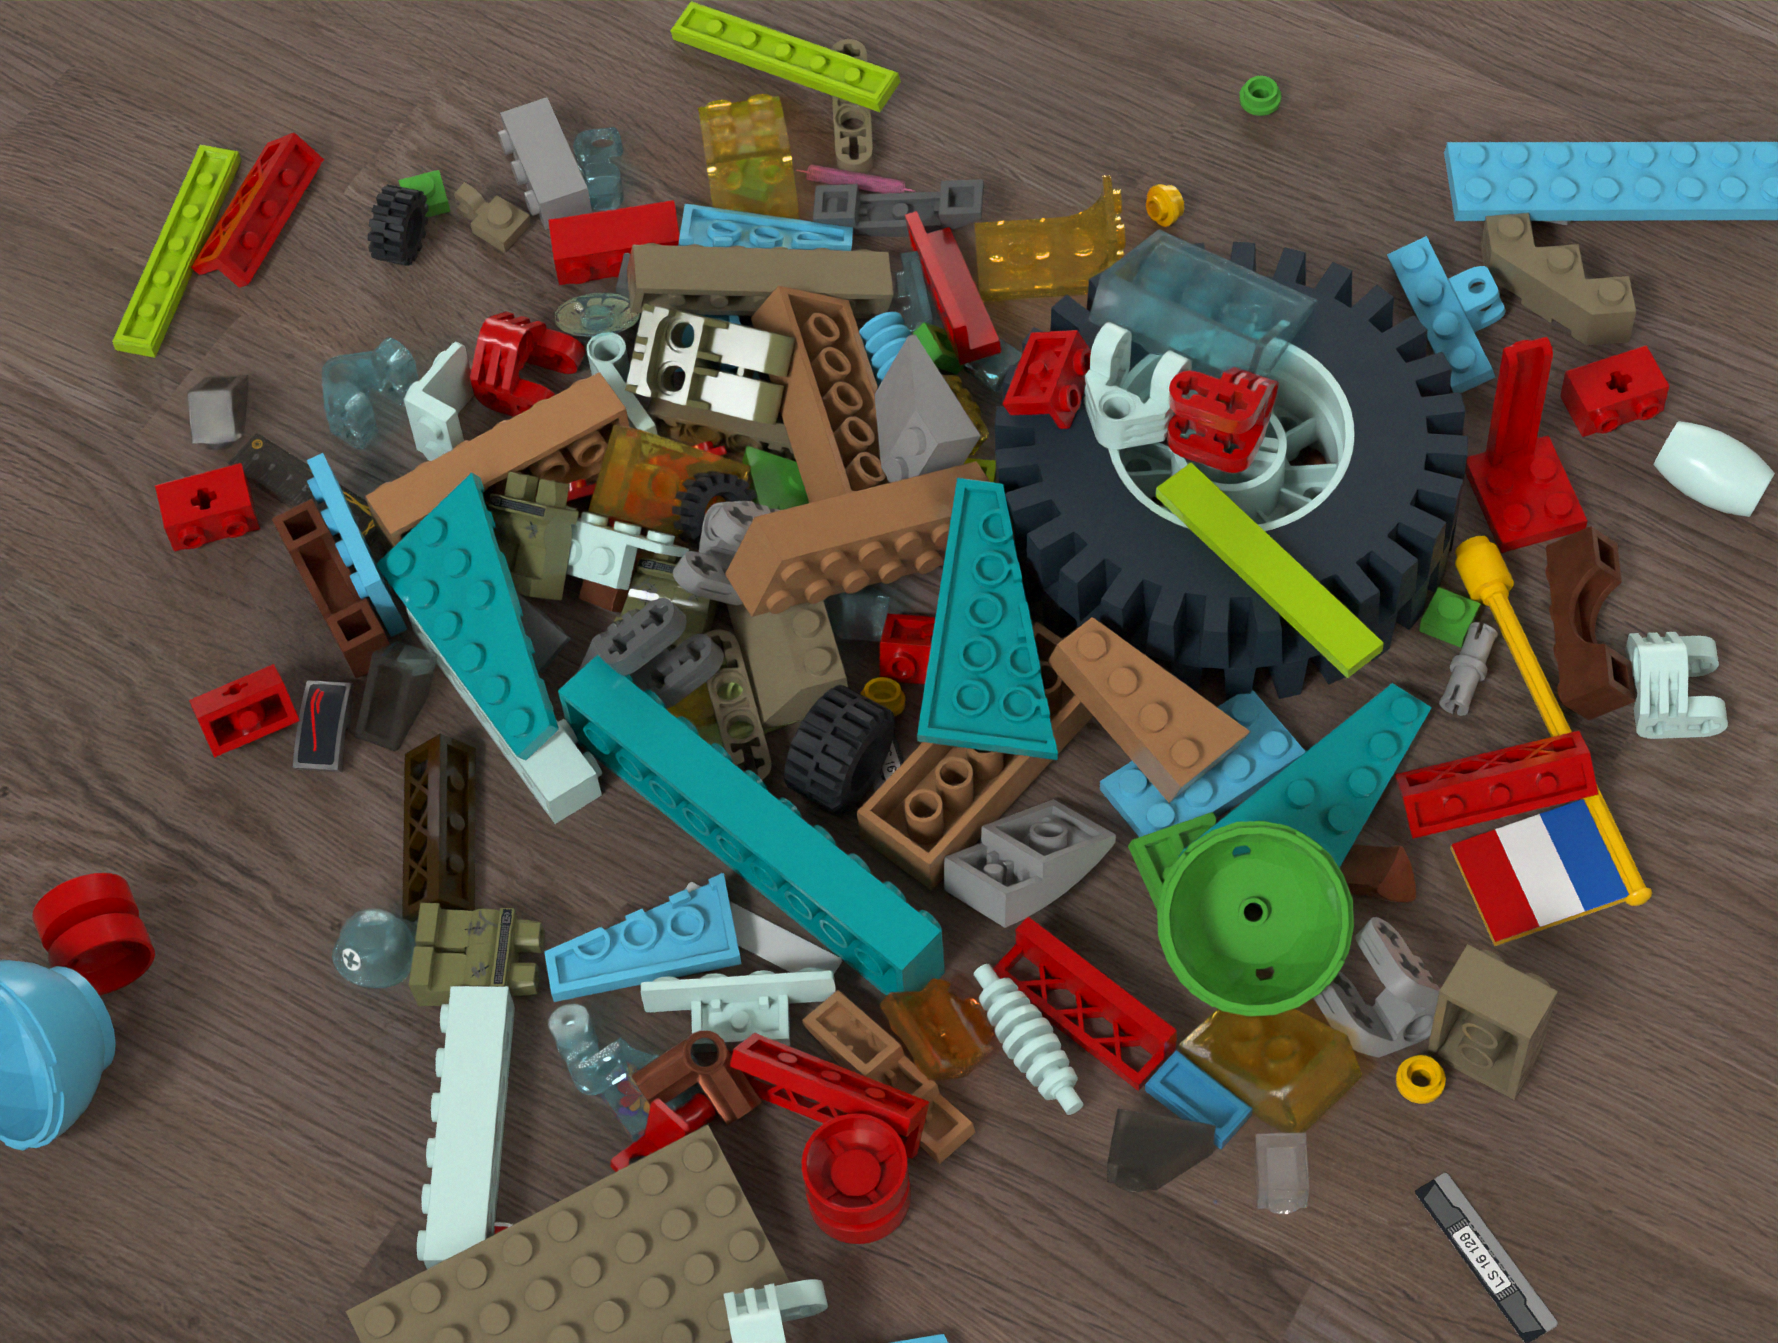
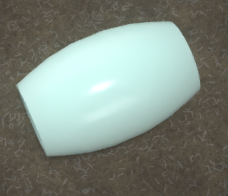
[1653,421,1775,517]

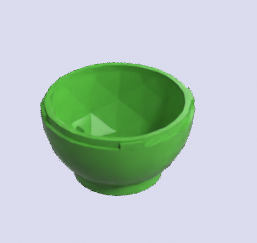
[1157,821,1354,1016]

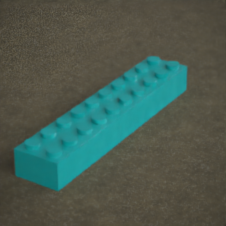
[558,654,945,1012]

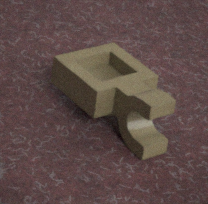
[454,182,531,253]

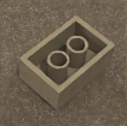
[1427,944,1558,1100]

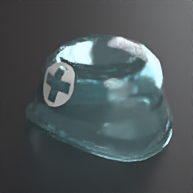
[332,908,416,989]

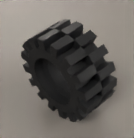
[368,184,429,266]
[672,471,760,550]

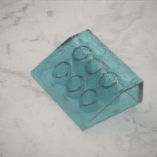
[1088,229,1317,379]

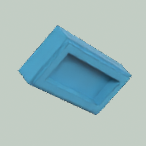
[1145,1050,1253,1150]

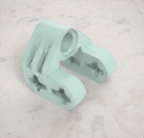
[1084,322,1192,449]
[1625,632,1728,739]
[724,1279,828,1343]

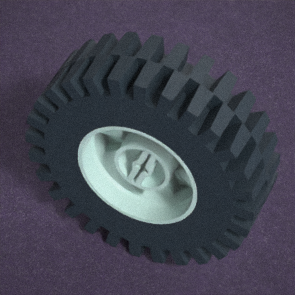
[995,242,1468,701]

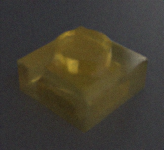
[666,682,717,728]

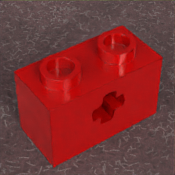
[1560,345,1670,437]
[155,463,260,552]
[189,664,300,758]

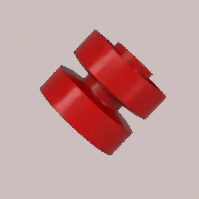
[32,873,155,996]
[801,1114,911,1244]

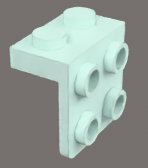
[404,342,474,461]

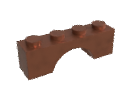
[272,499,396,679]
[1545,526,1636,721]

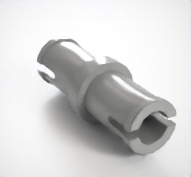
[1439,622,1498,716]

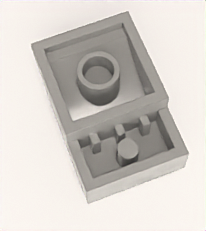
[944,799,1116,928]

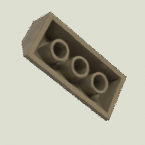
[726,600,848,730]

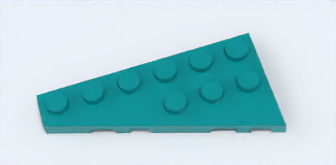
[376,472,559,761]
[917,478,1058,760]
[1178,683,1432,909]

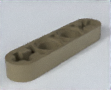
[831,39,874,178]
[646,398,796,462]
[699,629,773,788]

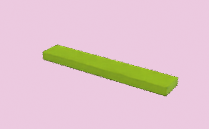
[670,1,901,112]
[112,145,242,358]
[1156,462,1384,678]

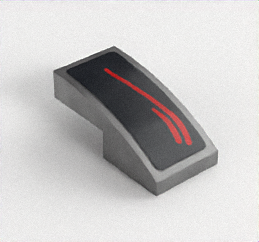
[292,681,354,772]

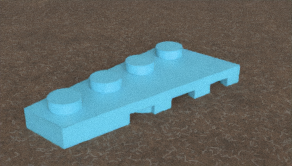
[678,204,853,251]
[307,453,407,637]
[544,873,742,1002]

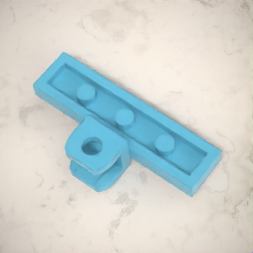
[1387,236,1506,393]

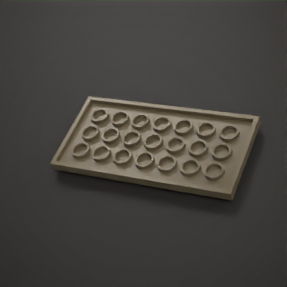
[346,1125,790,1343]

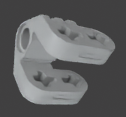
[672,501,780,605]
[1314,917,1440,1058]

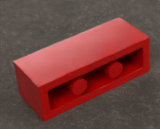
[548,200,680,285]

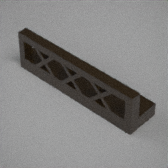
[402,733,476,922]

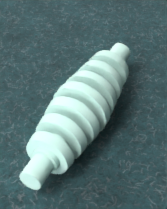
[974,964,1083,1115]

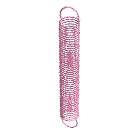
[796,164,916,194]

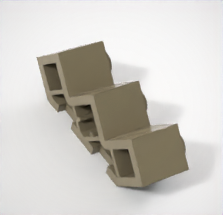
[1481,213,1636,346]

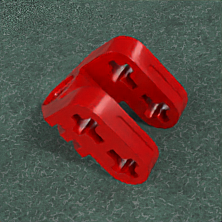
[470,311,586,417]
[1167,367,1279,473]

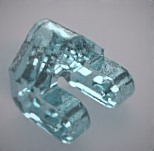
[322,337,419,450]

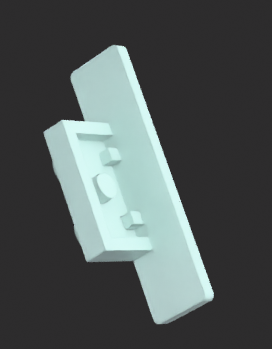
[566,506,689,590]
[641,967,836,1053]

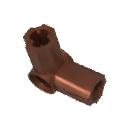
[631,1031,762,1126]

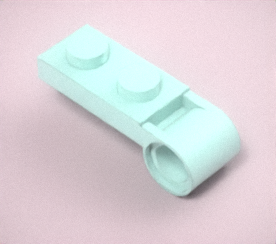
[587,332,660,457]

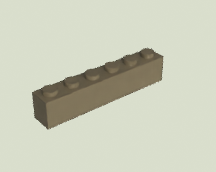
[627,243,894,319]

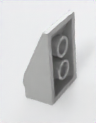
[874,335,981,483]

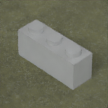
[497,97,592,230]

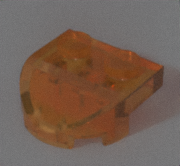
[879,978,995,1081]

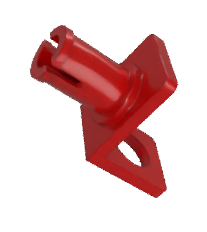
[610,1093,715,1172]

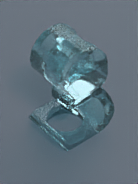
[573,127,624,211]
[548,1003,629,1096]

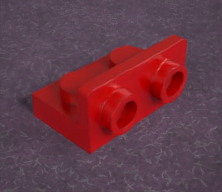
[1003,330,1091,429]
[880,613,935,684]

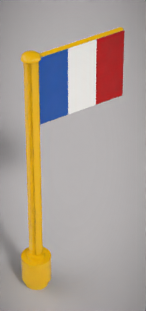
[1450,536,1652,946]

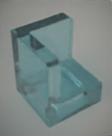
[823,585,890,641]

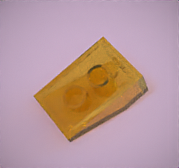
[588,425,751,539]
[1179,1009,1363,1140]

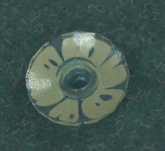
[555,292,640,340]

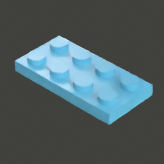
[1100,690,1306,837]

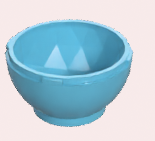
[0,959,116,1151]

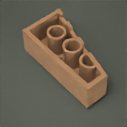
[1047,617,1251,803]

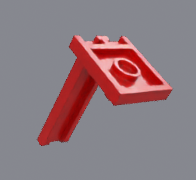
[1465,337,1588,553]

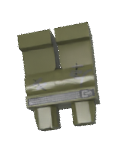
[488,472,578,600]
[614,552,720,649]
[409,903,545,1006]

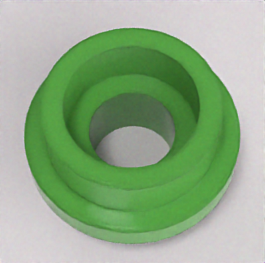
[1239,76,1281,116]

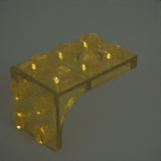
[698,94,800,220]
[974,175,1126,302]

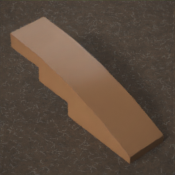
[802,990,976,1164]

